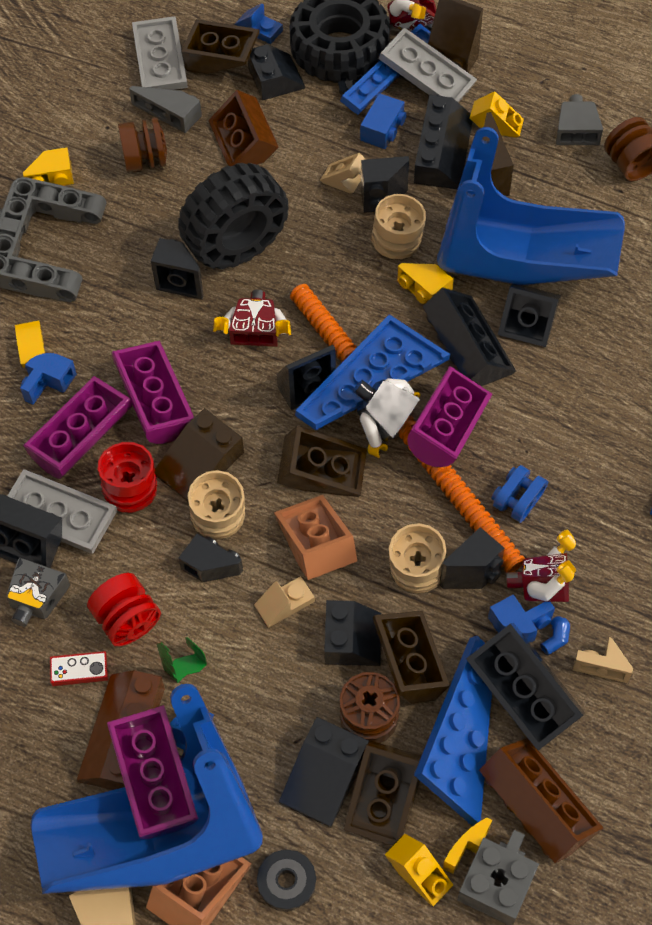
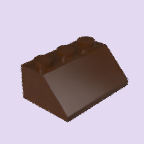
[208,90,279,166]

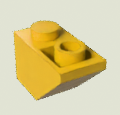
[470,91,524,138]
[23,147,74,186]
[397,263,453,304]
[385,834,453,907]

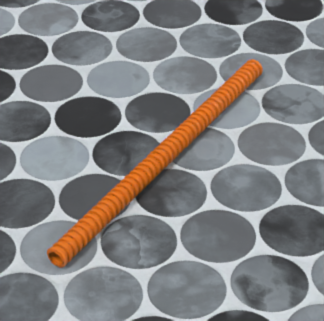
[290,284,525,573]

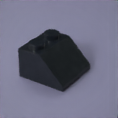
[248,44,305,101]
[361,156,409,213]
[151,238,204,300]
[498,284,561,347]
[440,527,505,589]
[324,600,381,666]

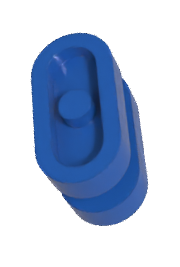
[491,465,548,523]

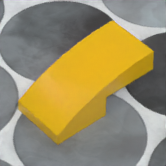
[15,320,45,368]
[443,818,492,874]

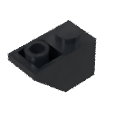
[178,533,243,582]

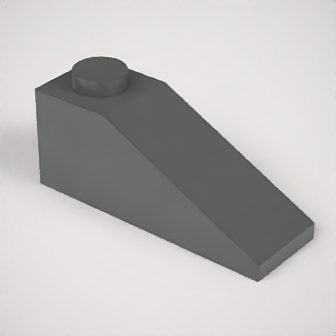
[129,86,202,133]

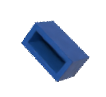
[360,93,406,149]

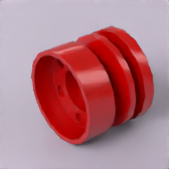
[97,442,157,512]
[87,572,161,647]

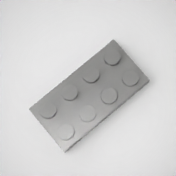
[132,16,188,90]
[378,27,477,103]
[7,469,117,554]

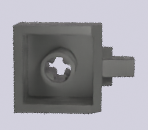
[457,830,539,925]

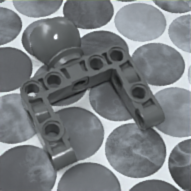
[0,177,107,302]

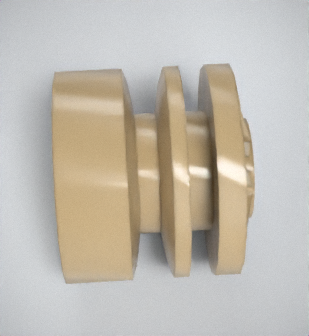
[372,194,426,259]
[188,470,245,540]
[389,523,447,594]

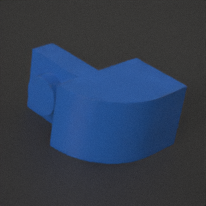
[20,353,77,405]
[488,594,555,643]

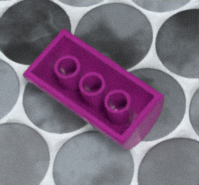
[112,341,194,444]
[407,366,492,467]
[23,376,132,479]
[107,705,198,839]

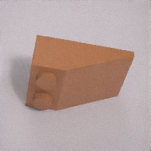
[274,495,357,580]
[146,857,251,925]

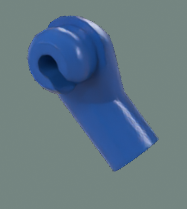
[540,616,570,656]

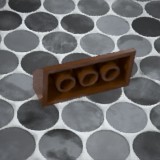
[77,670,165,790]
[479,738,603,863]

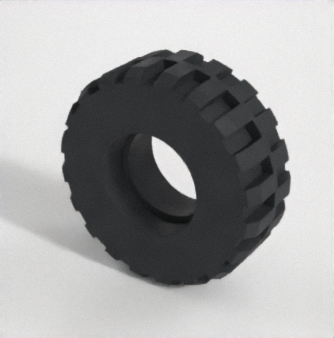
[289,0,390,83]
[178,163,289,269]

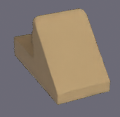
[320,153,365,193]
[254,576,315,628]
[573,637,633,683]

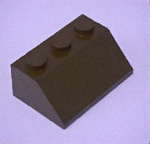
[372,611,450,704]

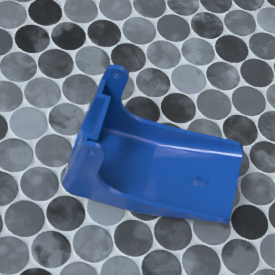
[437,127,625,285]
[30,684,263,894]

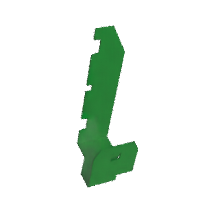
[156,637,207,683]

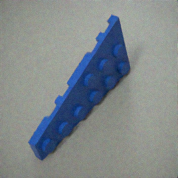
[295,315,450,430]
[414,636,492,826]

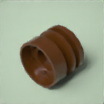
[118,117,167,173]
[604,117,652,181]
[340,672,400,743]

